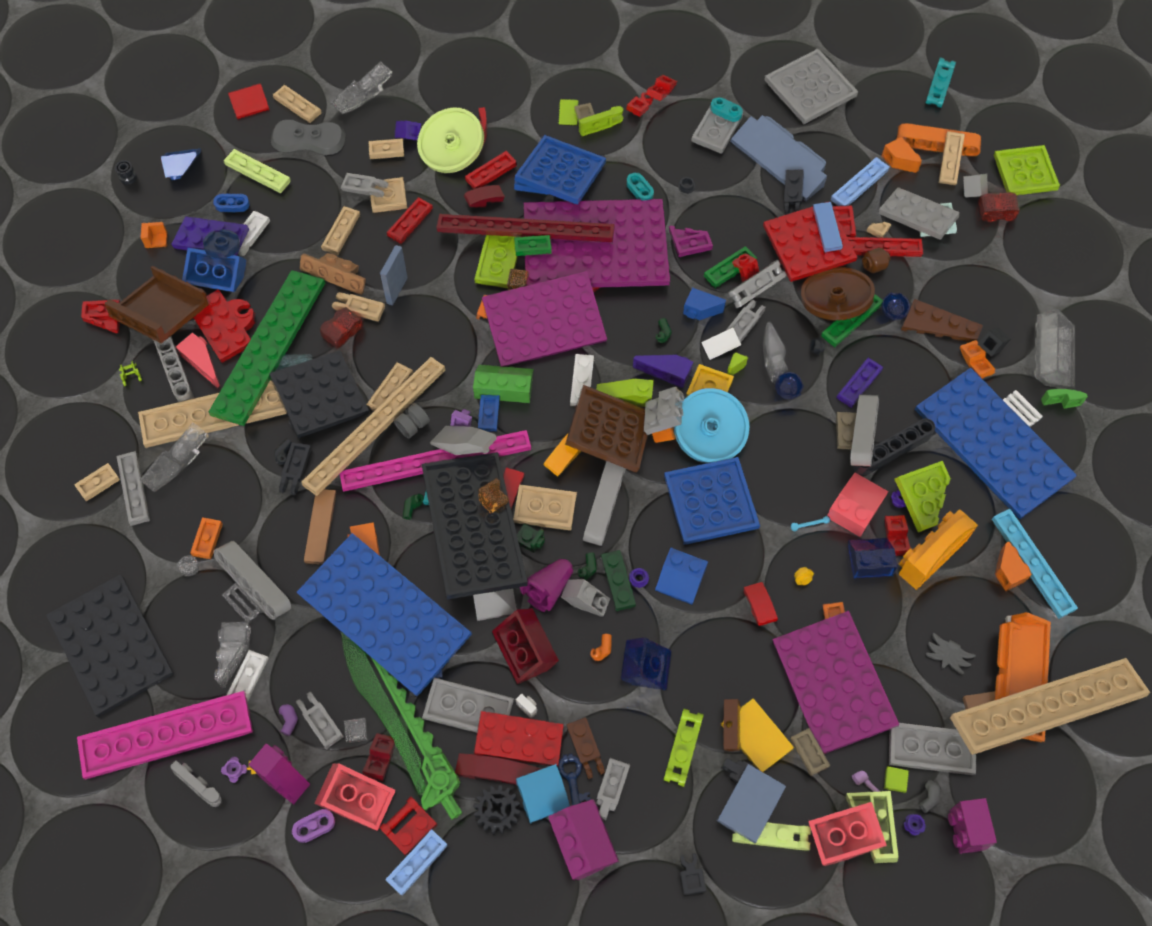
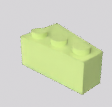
[846,791,898,863]

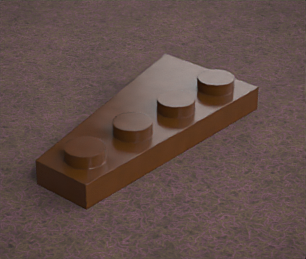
[901,299,983,342]

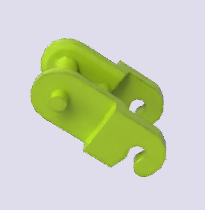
[119,361,142,386]

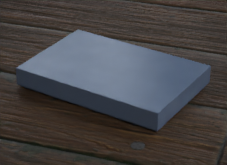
[380,245,408,306]
[717,764,786,844]

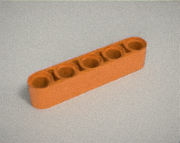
[897,123,981,156]

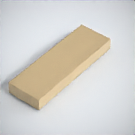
[273,85,322,123]
[938,131,965,185]
[321,206,360,255]
[366,362,413,411]

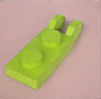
[579,106,623,136]

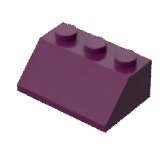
[548,800,619,880]

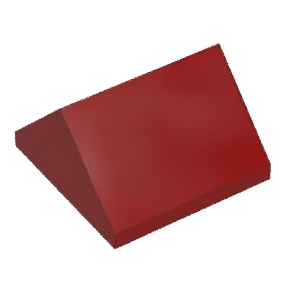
[228,83,269,119]

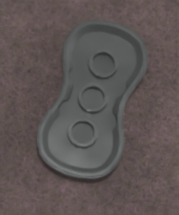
[271,120,346,155]

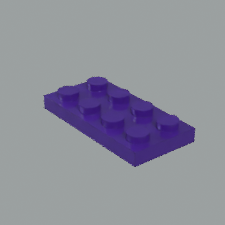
[171,216,249,256]

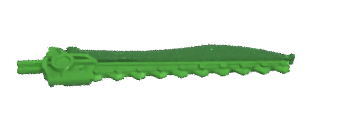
[341,632,462,820]

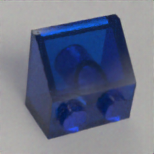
[848,538,898,578]
[621,637,671,690]

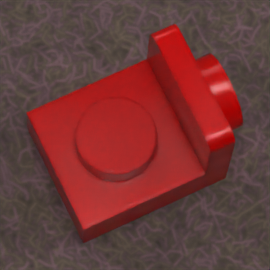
[732,254,759,283]

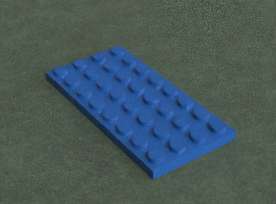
[915,368,1077,520]
[297,533,472,697]

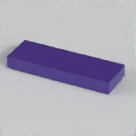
[836,357,883,408]

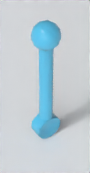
[791,516,830,531]

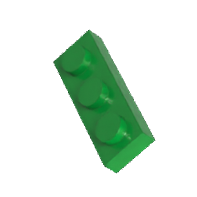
[704,246,757,288]

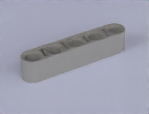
[154,336,194,402]
[851,395,879,466]
[583,461,626,546]
[214,541,291,620]

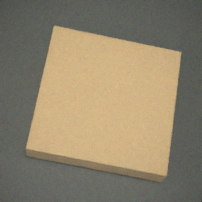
[371,177,407,213]

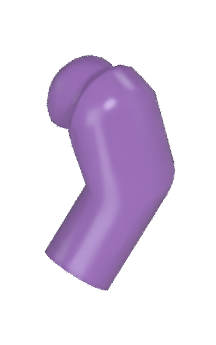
[279,704,298,736]

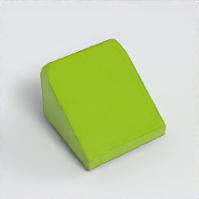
[727,353,748,376]

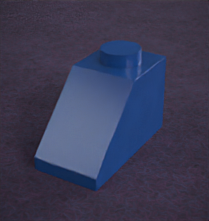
[683,288,726,320]

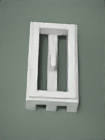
[1003,390,1043,427]

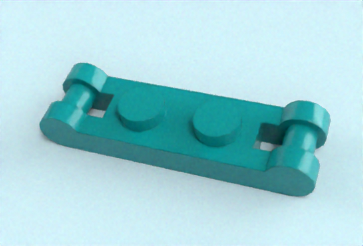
[925,58,956,108]

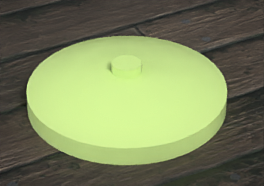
[417,108,484,173]

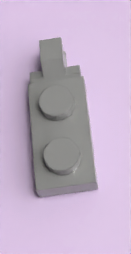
[596,758,630,821]

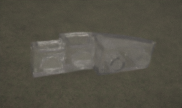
[331,61,393,114]
[140,422,209,492]

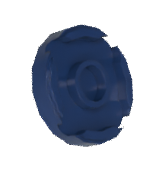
[203,229,240,258]

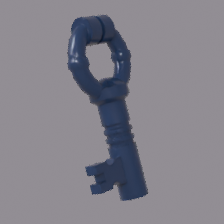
[558,753,591,806]

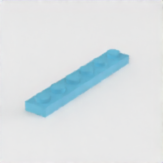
[992,509,1078,619]

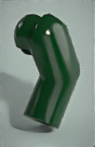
[655,318,672,343]
[402,493,424,520]
[577,553,597,580]

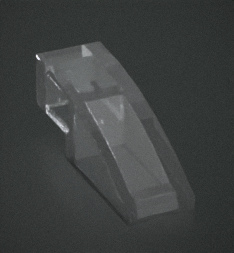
[763,322,788,382]

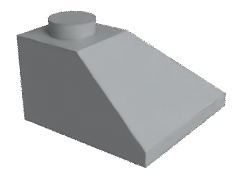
[473,589,516,621]

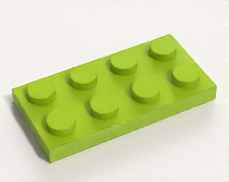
[475,235,518,289]

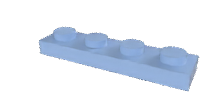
[831,157,889,206]

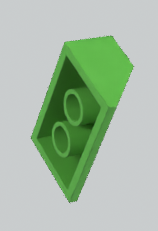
[473,365,534,403]

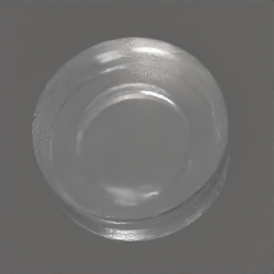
[178,555,199,576]

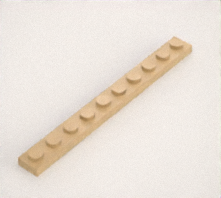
[302,357,445,496]

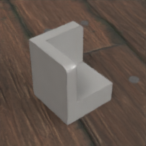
[964,174,988,197]

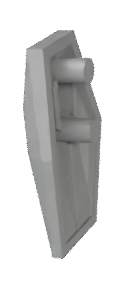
[430,426,497,455]

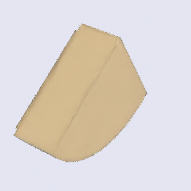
[867,222,891,238]

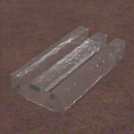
[222,583,263,624]

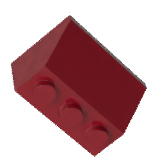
[492,608,559,684]

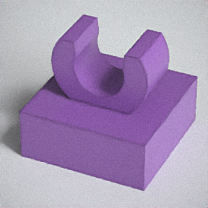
[450,409,472,427]

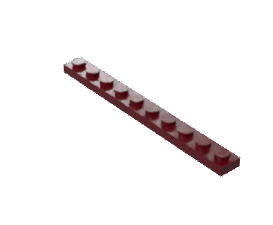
[436,214,615,243]

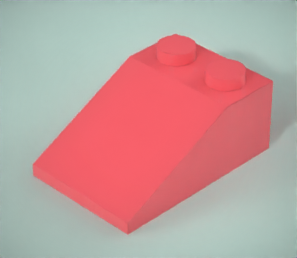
[827,473,889,537]
[314,764,396,831]
[808,802,887,866]

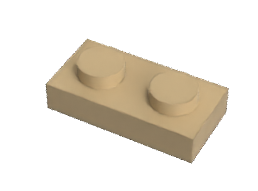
[369,139,404,159]
[74,463,120,501]

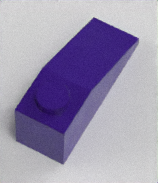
[633,355,693,388]

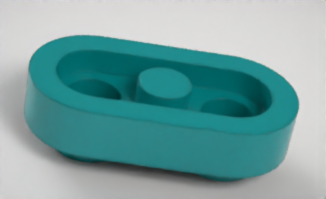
[710,97,743,122]
[626,173,654,200]

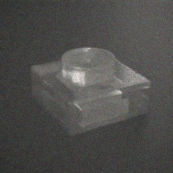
[344,718,368,743]

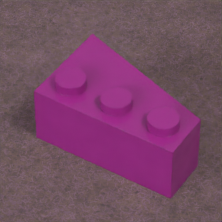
[248,744,310,805]

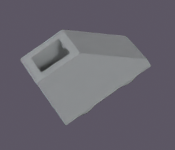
[561,579,610,616]

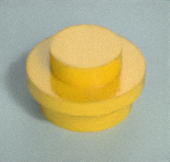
[794,567,814,585]

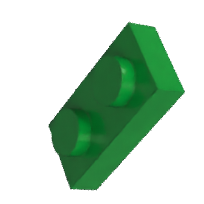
[514,235,552,256]

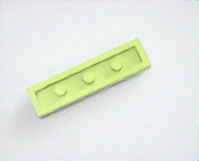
[224,149,291,193]

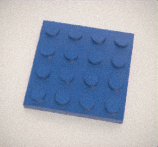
[515,135,606,205]
[664,457,760,545]

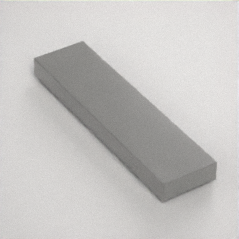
[116,451,150,526]

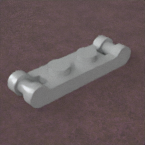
[728,260,787,308]

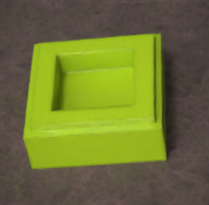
[884,766,909,793]

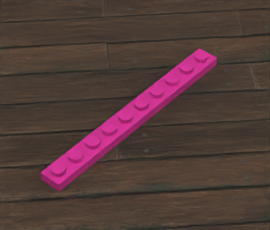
[340,430,531,492]

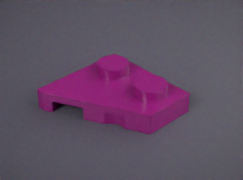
[669,226,713,257]

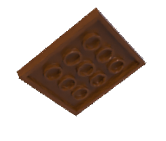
[565,385,647,473]

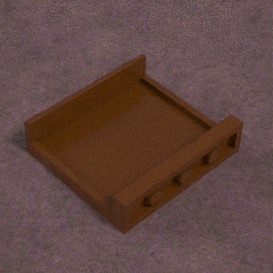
[104,266,209,344]

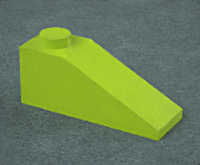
[596,379,653,407]

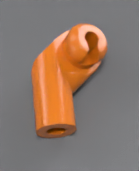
[590,634,612,661]

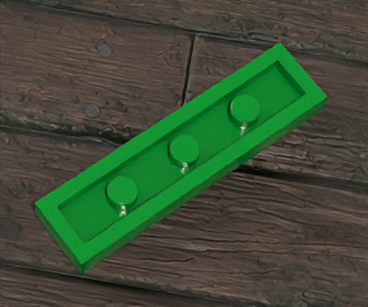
[821,294,884,348]

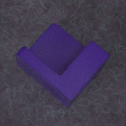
[395,121,421,140]

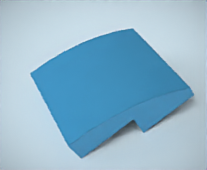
[516,764,570,823]

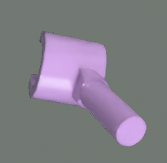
[852,771,880,792]

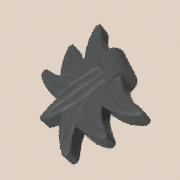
[926,633,976,675]

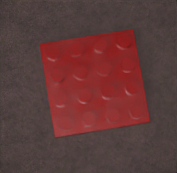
[763,201,857,282]

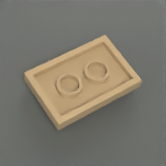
[513,485,577,530]

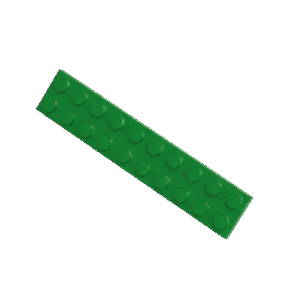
[208,270,325,426]

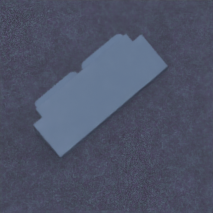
[731,115,827,202]

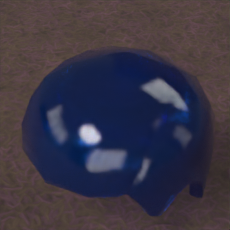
[882,292,910,320]
[775,371,804,400]

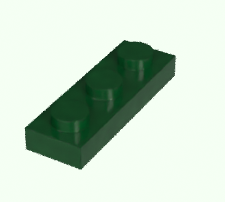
[601,550,636,611]

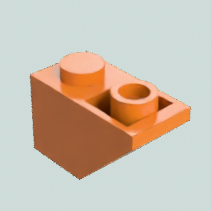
[882,137,922,173]
[995,542,1032,591]

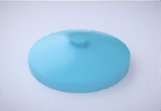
[674,388,749,464]

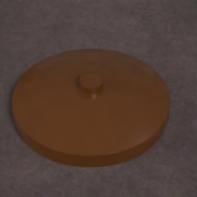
[801,267,875,320]

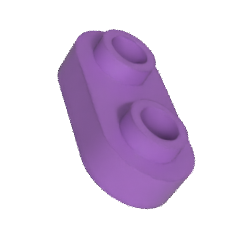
[292,809,335,843]

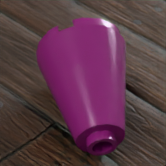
[520,559,573,612]

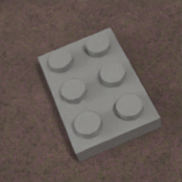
[691,105,743,154]

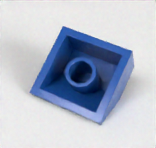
[655,548,708,605]

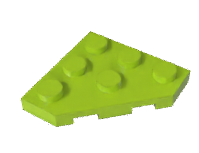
[895,461,950,533]

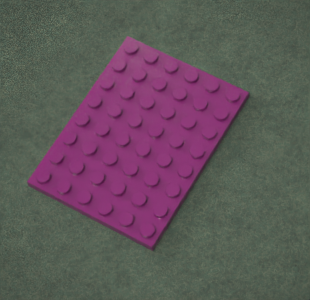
[524,199,670,288]

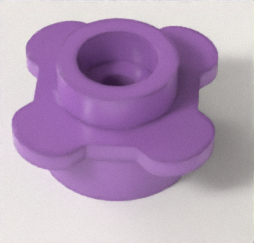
[221,757,247,783]

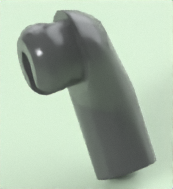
[919,780,941,813]

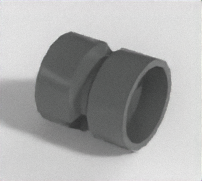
[393,403,430,439]

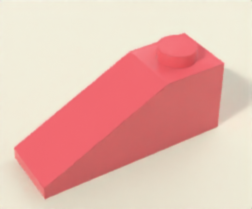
[176,333,220,388]

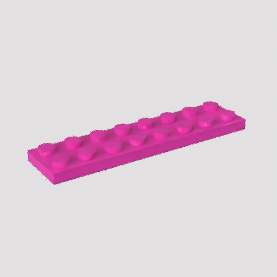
[77,691,253,779]

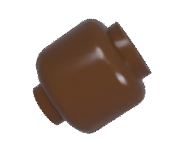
[862,248,890,273]

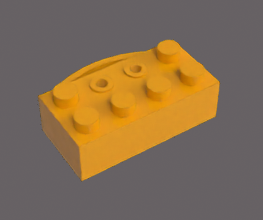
[899,509,978,590]

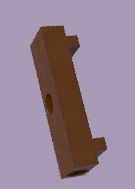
[724,699,741,751]

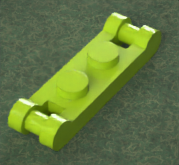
[664,709,704,786]

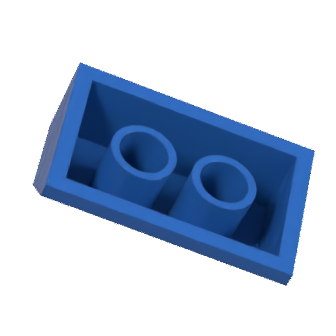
[182,248,247,292]

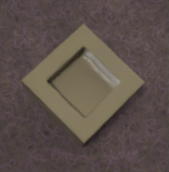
[574,103,595,122]

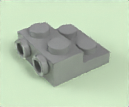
[644,387,684,435]

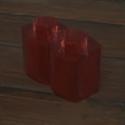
[978,193,1019,222]
[320,307,363,349]

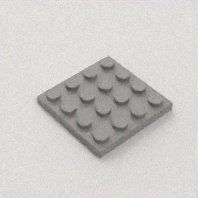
[765,49,858,124]

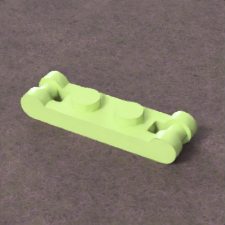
[732,822,811,851]

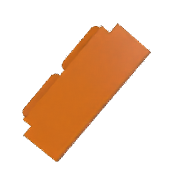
[995,612,1051,742]

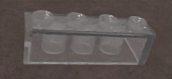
[1034,309,1075,389]

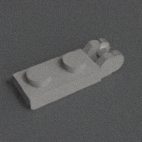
[340,173,388,198]
[726,299,766,343]
[296,691,344,749]
[170,761,222,808]

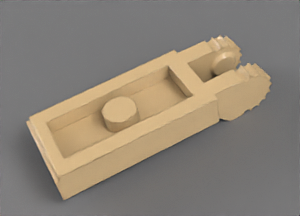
[332,293,385,322]

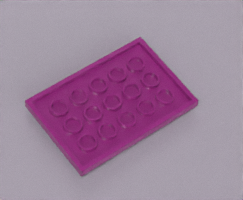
[482,271,607,367]
[773,611,899,754]

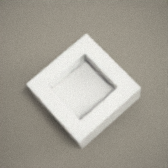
[516,694,537,719]

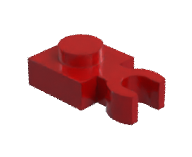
[626,92,653,117]

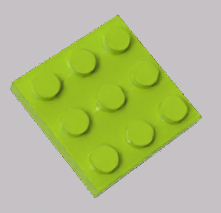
[993,145,1060,196]

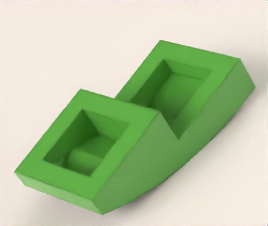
[1041,389,1088,409]

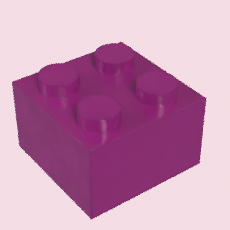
[948,798,997,854]

